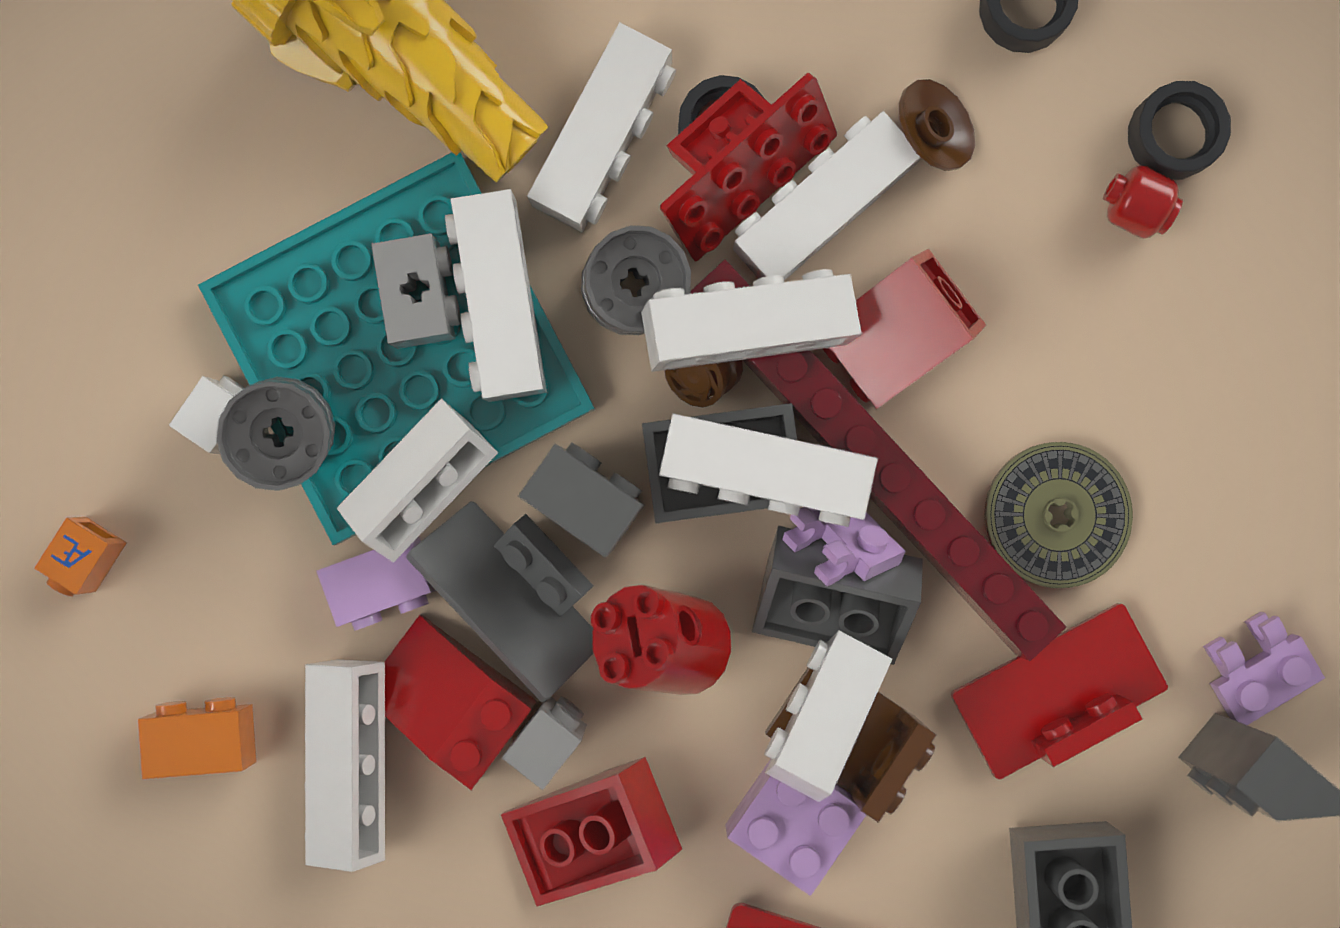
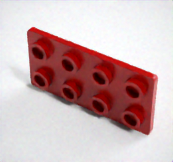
[660,73,837,262]
[951,603,1168,780]

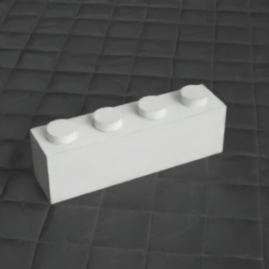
[527,22,676,233]
[733,111,921,280]
[445,189,547,402]
[641,269,862,372]
[659,414,877,527]
[305,659,385,872]

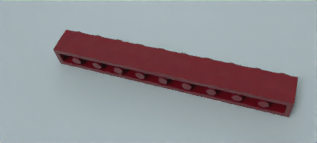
[690,259,1067,661]

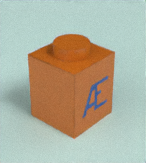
[34,517,127,597]

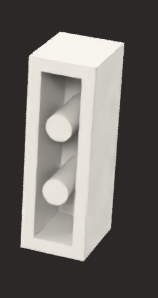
[336,399,498,563]
[764,631,892,802]

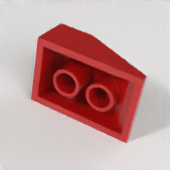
[385,614,537,790]
[501,757,683,907]

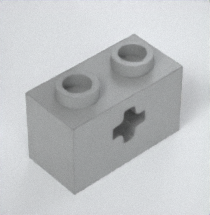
[371,234,461,349]
[502,696,587,790]

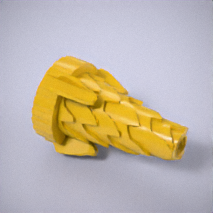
[231,0,548,183]

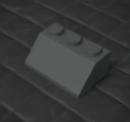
[752,526,923,665]
[1178,713,1340,821]

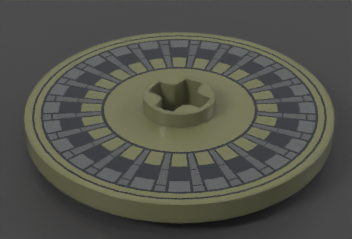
[985,442,1133,588]

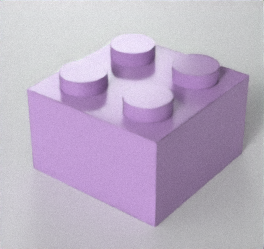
[725,759,866,896]

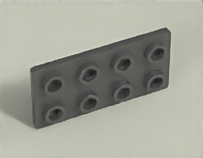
[406,502,594,702]

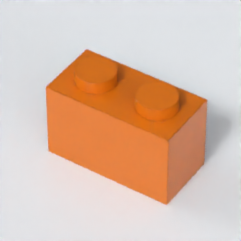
[138,697,257,779]

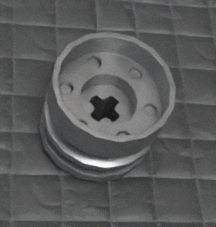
[581,225,691,335]
[216,377,335,491]

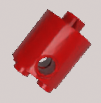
[591,585,731,695]

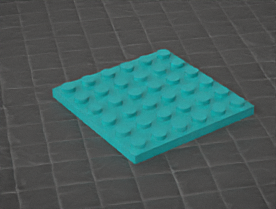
[198,152,595,545]

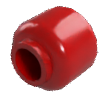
[1103,165,1183,239]

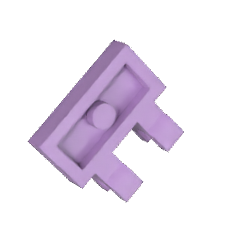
[782,507,906,586]
[1203,612,1325,725]

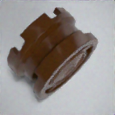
[664,360,743,408]

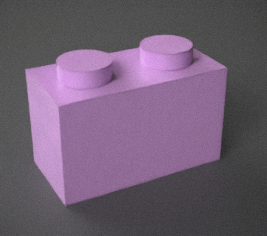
[317,537,436,631]

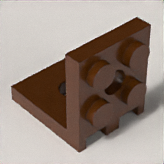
[765,667,936,823]

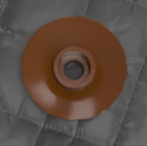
[899,79,975,171]

